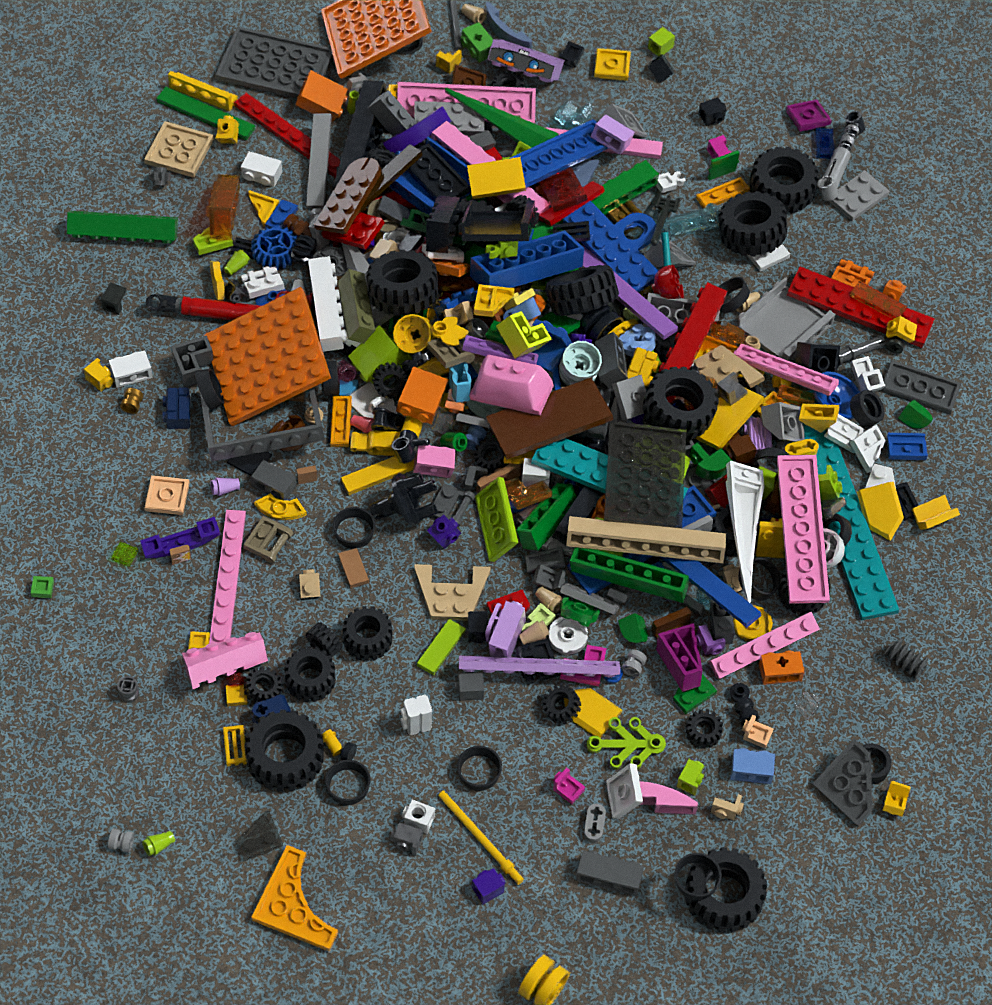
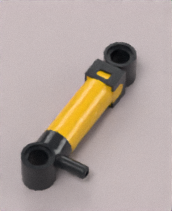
[392,416,430,463]

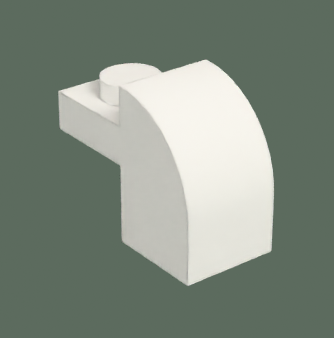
[850,356,885,392]

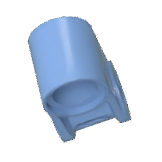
[503,297,541,321]

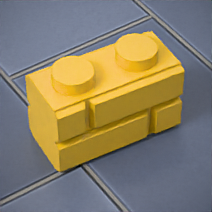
[627,347,659,389]

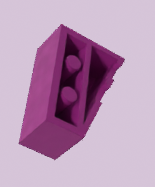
[656,623,703,692]

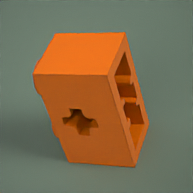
[759,650,805,685]

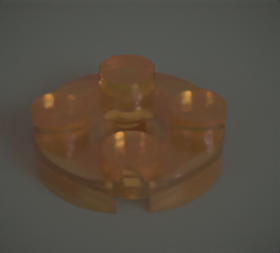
[710,321,747,346]

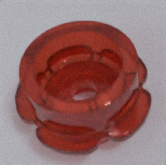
[226,672,246,686]

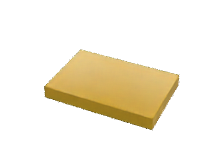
[467,157,526,199]

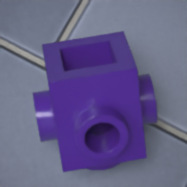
[427,514,461,549]

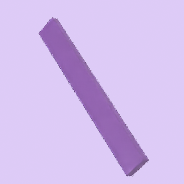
[580,245,678,340]

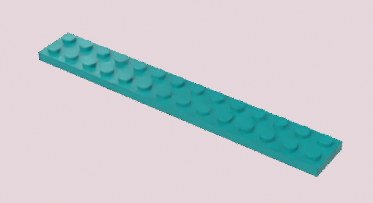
[782,390,899,621]

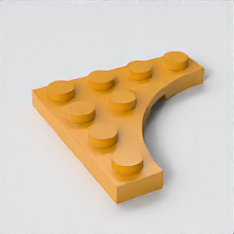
[251,845,338,952]

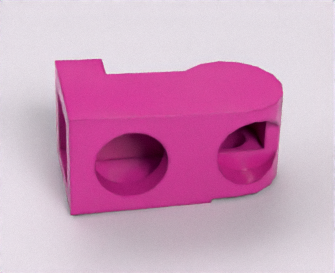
[707,135,732,159]

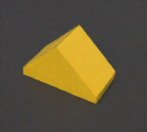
[799,404,840,433]

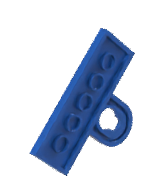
[563,201,658,293]

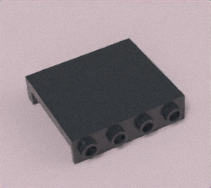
[458,200,536,241]

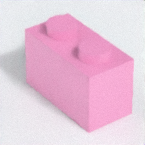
[413,445,455,478]

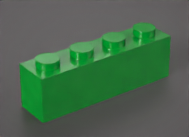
[516,483,577,551]

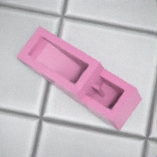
[639,781,698,815]

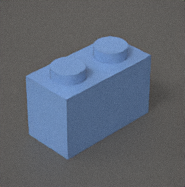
[730,748,775,784]

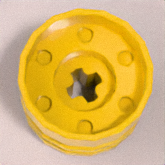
[393,314,436,354]

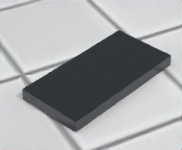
[407,143,471,201]

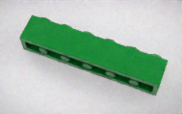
[67,211,178,243]
[570,547,689,603]

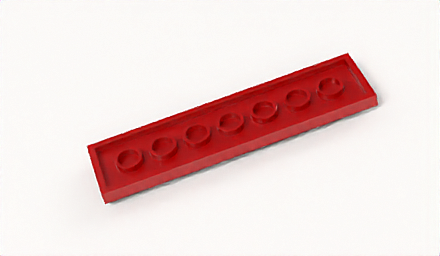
[787,266,935,348]

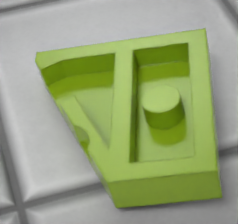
[193,219,233,255]

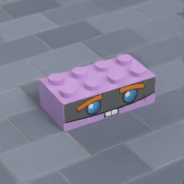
[487,39,564,83]

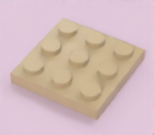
[144,121,214,178]

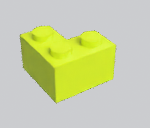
[496,311,552,358]

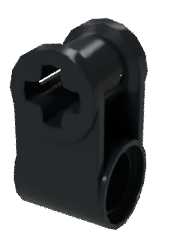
[371,407,405,432]

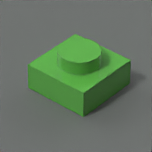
[31,576,54,598]

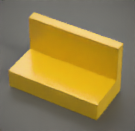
[912,495,960,530]

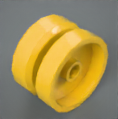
[518,955,570,1005]

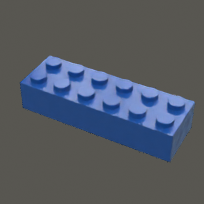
[470,230,584,288]

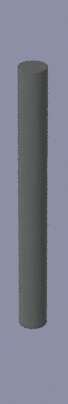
[449,0,462,50]

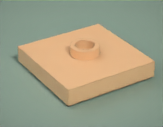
[144,475,190,515]

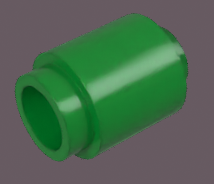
[440,432,467,452]

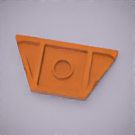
[425,256,470,277]

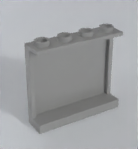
[736,277,836,361]

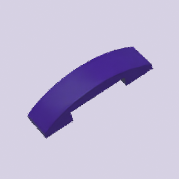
[383,106,451,153]
[140,517,220,558]

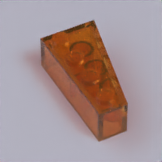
[206,174,240,241]

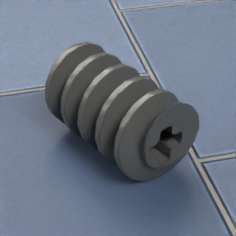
[884,638,928,680]

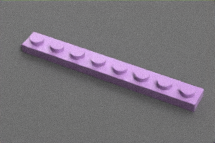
[459,656,620,677]

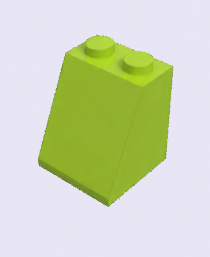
[348,325,412,384]

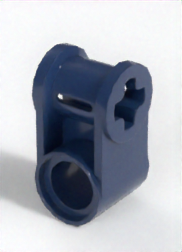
[252,695,291,724]

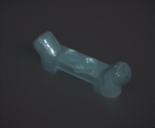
[641,203,719,240]

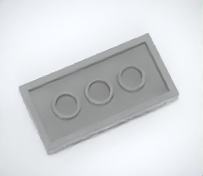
[414,101,484,135]

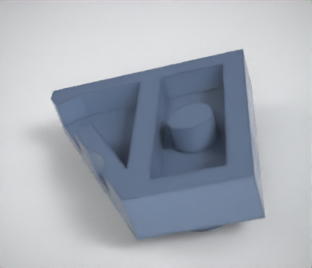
[565,160,599,190]

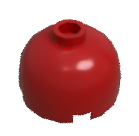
[652,265,684,299]

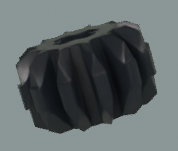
[291,235,317,266]

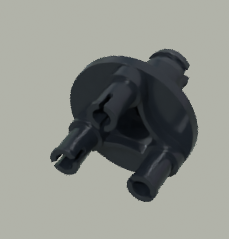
[370,472,438,526]

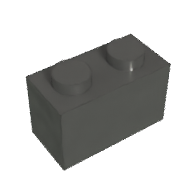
[251,460,296,500]

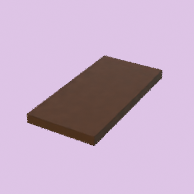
[486,377,613,460]

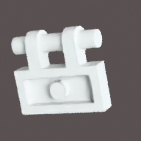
[241,266,285,299]

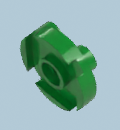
[560,597,600,627]

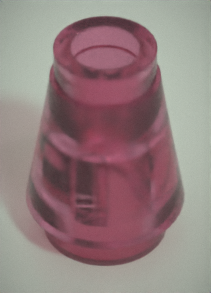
[338,360,357,382]

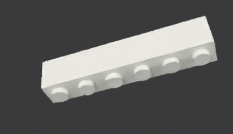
[308,256,346,352]

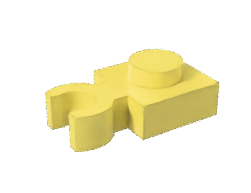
[504,288,535,310]

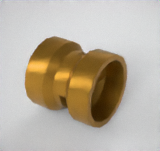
[120,388,144,414]

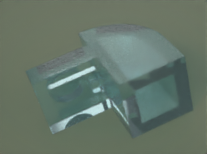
[553,101,593,130]

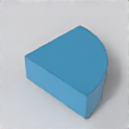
[340,380,358,396]

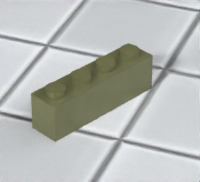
[338,269,375,344]

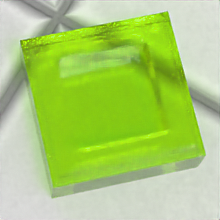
[112,542,138,567]

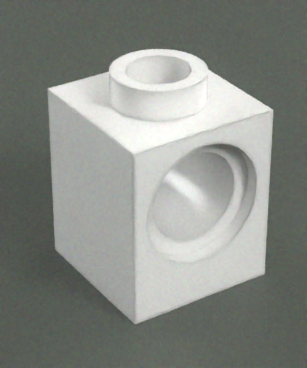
[402,800,435,834]

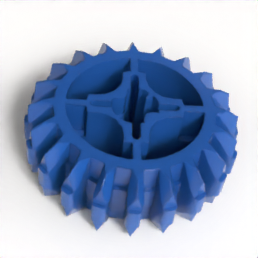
[251,226,297,271]

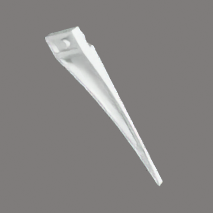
[725,461,764,603]

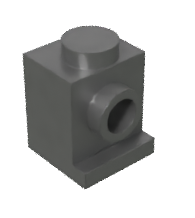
[390,822,423,856]

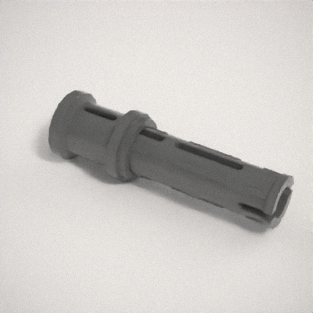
[838,335,886,366]

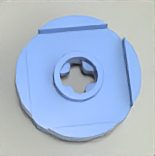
[619,324,657,356]

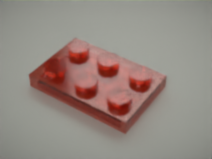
[539,168,588,212]

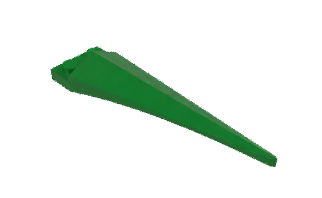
[445,88,559,147]

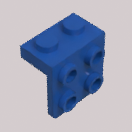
[532,319,572,372]

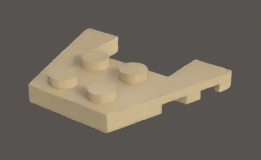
[693,345,765,388]
[414,564,491,621]

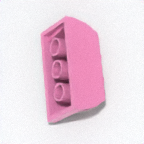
[469,355,554,415]

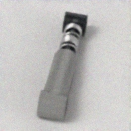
[817,111,866,201]

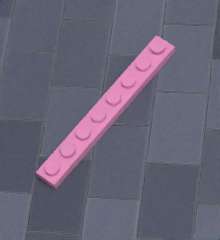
[209,510,246,644]

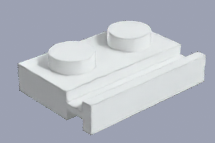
[824,414,864,453]

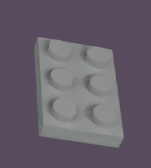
[829,170,890,221]

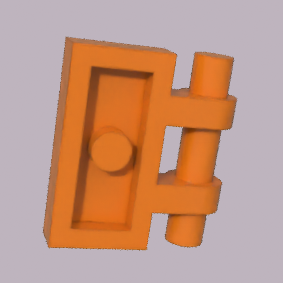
[831,259,875,292]

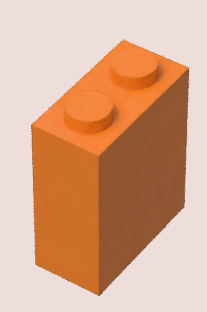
[295,70,348,123]
[396,366,449,424]

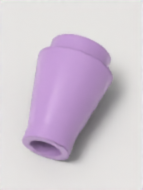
[210,477,240,496]

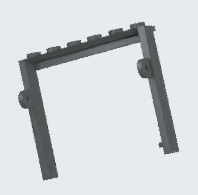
[200,387,325,462]

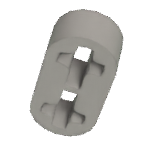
[584,804,606,843]

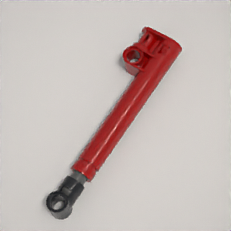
[146,291,313,321]

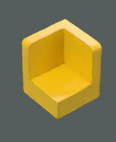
[436,50,462,74]

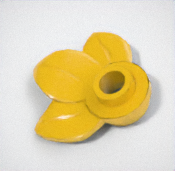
[431,317,469,346]

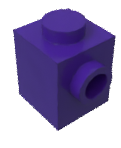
[472,868,506,905]

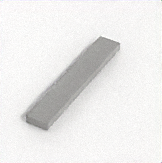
[306,113,332,209]

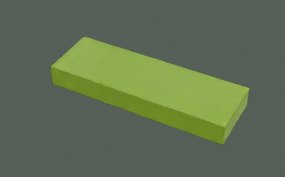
[417,619,466,676]

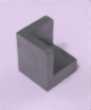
[717,372,748,405]

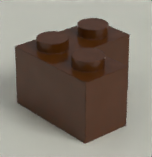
[714,431,757,467]

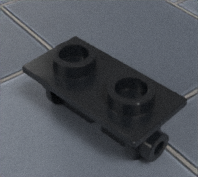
[224,277,249,303]

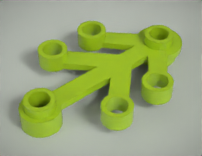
[586,717,666,770]

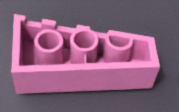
[182,632,268,689]

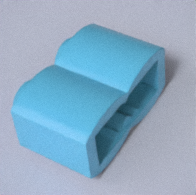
[449,362,471,402]

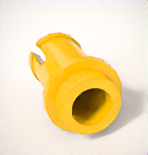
[322,729,343,757]

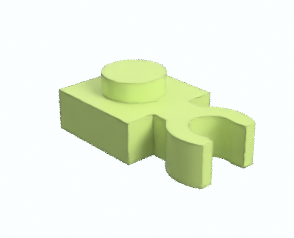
[522,603,556,632]

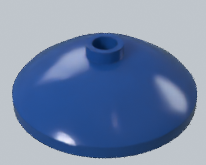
[813,372,860,419]

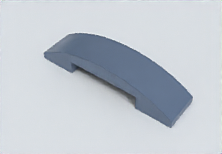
[486,1,532,49]

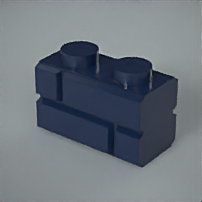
[163,387,190,429]

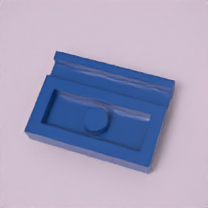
[887,433,928,460]

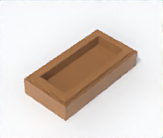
[338,548,369,589]

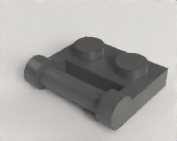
[429,483,475,527]

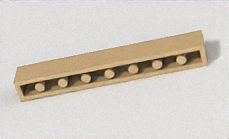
[566,516,726,563]

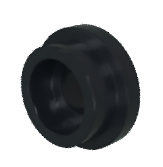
[730,683,750,702]

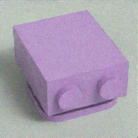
[485,601,526,657]

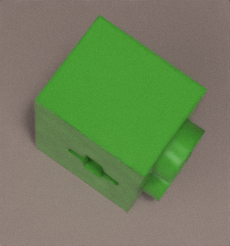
[460,22,493,63]

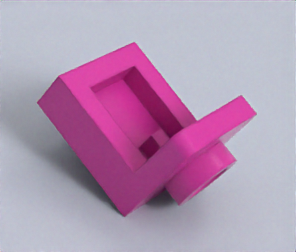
[553,768,585,804]

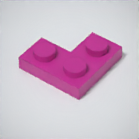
[560,645,607,686]

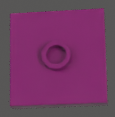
[785,99,832,131]

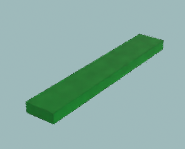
[157,87,255,141]

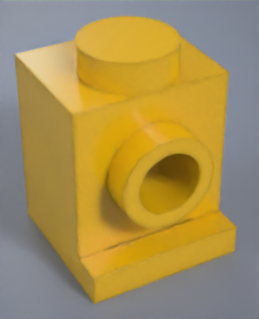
[216,116,239,143]
[84,358,114,392]

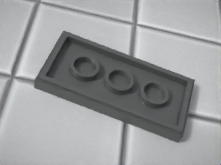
[880,360,962,414]

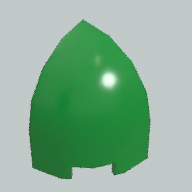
[898,400,933,429]
[618,613,648,643]

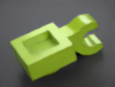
[485,241,518,259]

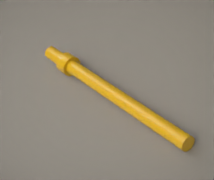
[438,791,524,885]

